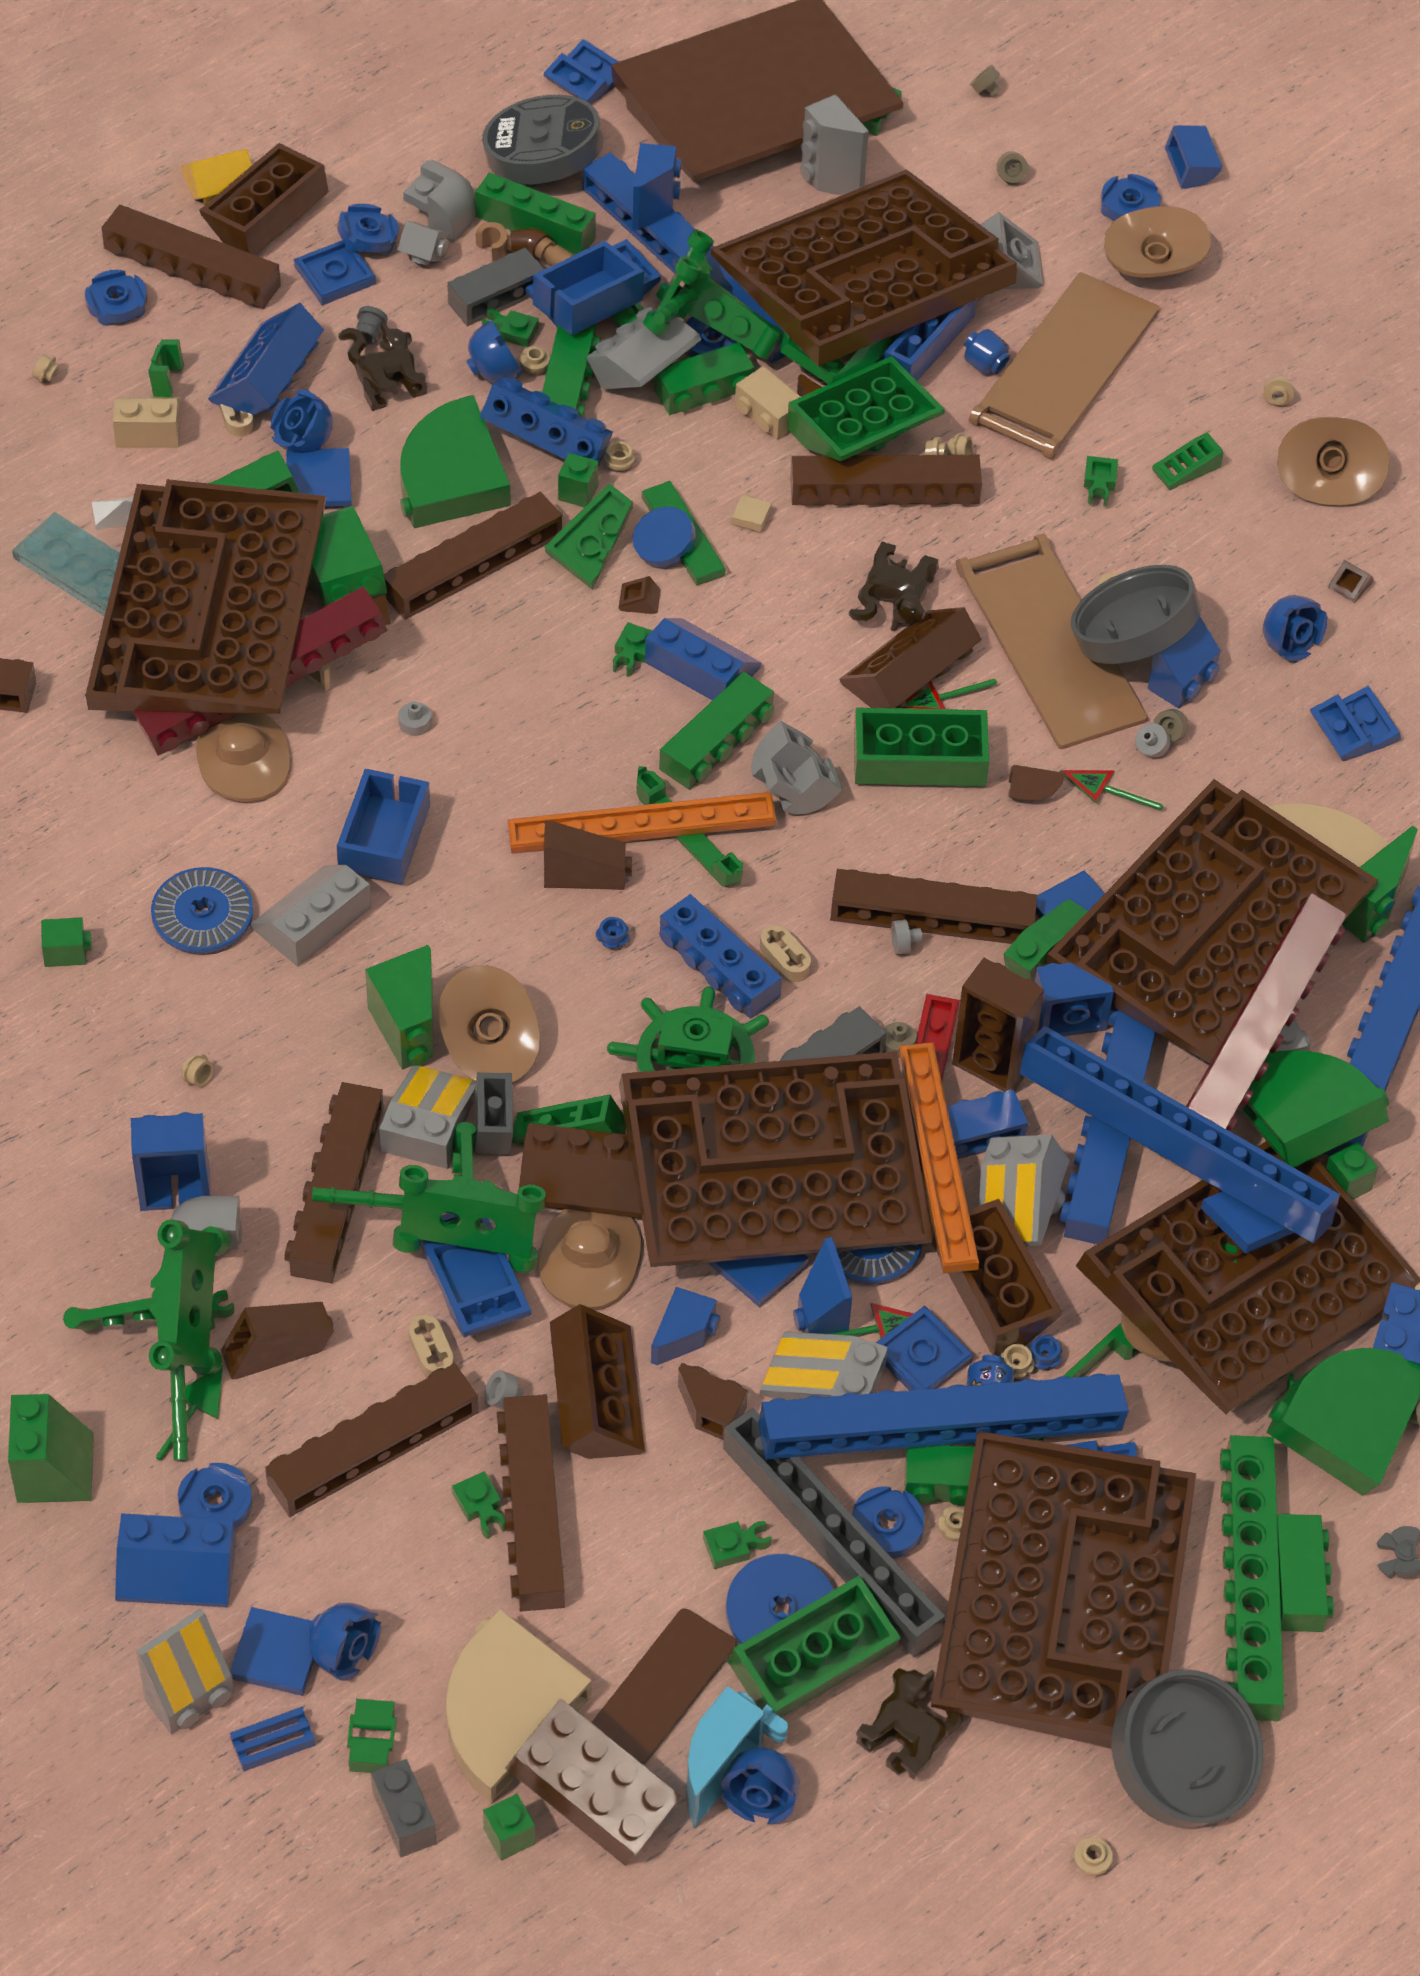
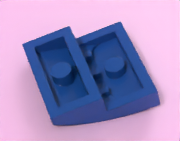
[543,39,619,103]
[286,448,352,507]
[1310,685,1401,760]

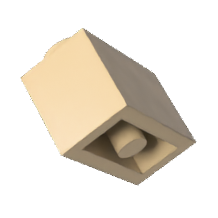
[735,366,801,440]

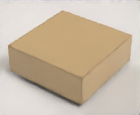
[731,494,772,532]

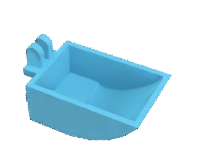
[686,1686,788,1829]

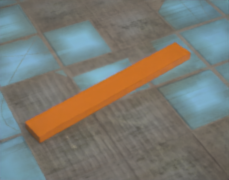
[507,792,776,854]
[899,1043,979,1273]

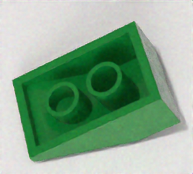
[1342,825,1418,943]

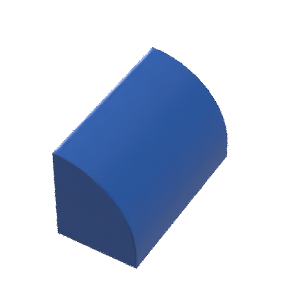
[1165,125,1223,189]

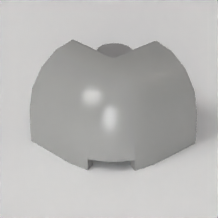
[403,160,475,243]
[751,720,843,814]
[171,1196,242,1249]

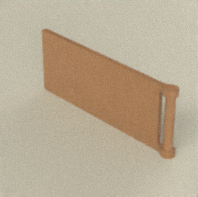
[969,272,1159,459]
[956,533,1147,749]

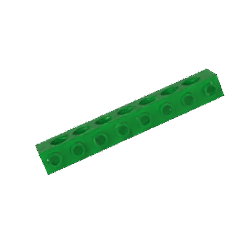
[1220,1435,1284,1721]

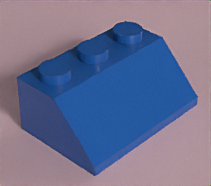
[645,618,762,700]
[115,1513,236,1608]

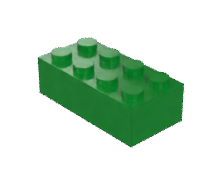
[854,708,989,786]
[728,1575,900,1717]

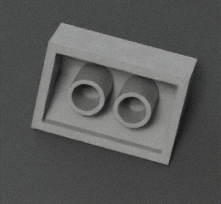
[800,94,869,195]
[587,307,702,389]
[251,865,371,967]

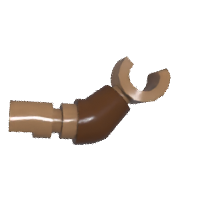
[475,222,573,266]

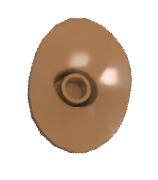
[1104,206,1211,277]
[1277,417,1390,506]
[197,713,291,802]
[438,965,540,1083]
[539,1209,642,1310]

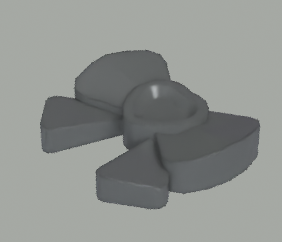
[1377,1526,1420,1578]

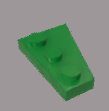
[545,483,633,590]

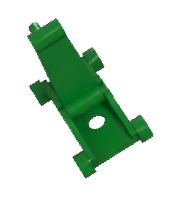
[643,229,783,359]
[312,1122,546,1272]
[63,1219,230,1461]

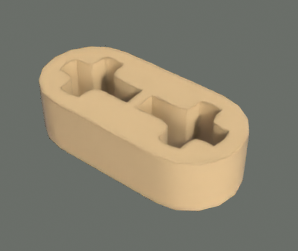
[219,384,254,437]
[760,925,811,982]
[408,1315,454,1377]

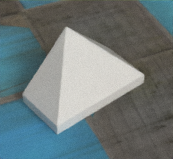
[92,496,134,530]

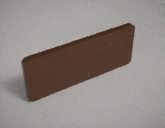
[591,1608,735,1765]

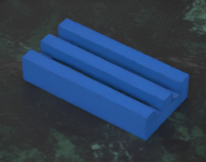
[230,1707,316,1772]

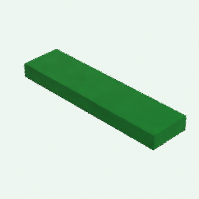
[642,481,726,586]

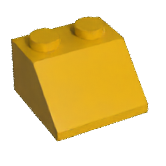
[180,148,252,204]

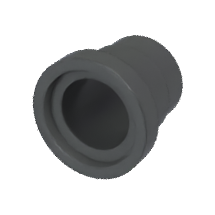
[356,306,388,345]

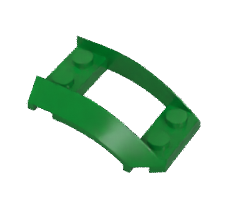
[780,331,903,384]

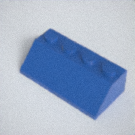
[208,303,324,415]

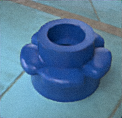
[596,917,629,949]
[1028,1335,1062,1370]

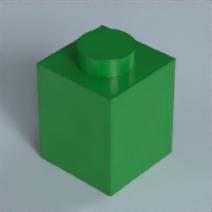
[558,453,598,507]
[41,917,92,967]
[1326,1142,1378,1200]
[483,1793,535,1861]

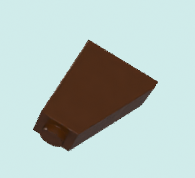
[544,821,632,890]
[221,1302,334,1379]

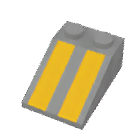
[379,1065,476,1169]
[979,1135,1070,1246]
[760,1332,888,1400]
[136,1608,234,1735]

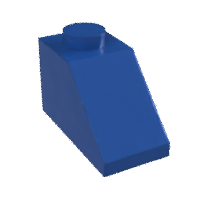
[651,1287,721,1365]

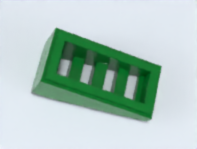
[1152,432,1223,490]

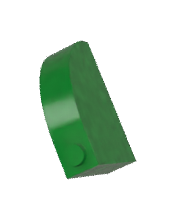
[400,395,511,529]
[1238,1050,1389,1167]
[1266,1348,1420,1496]

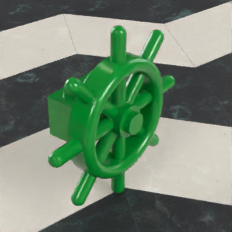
[607,986,769,1104]

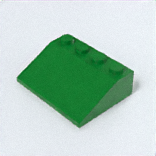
[788,356,945,461]

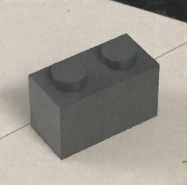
[474,1072,513,1155]
[371,1759,437,1858]

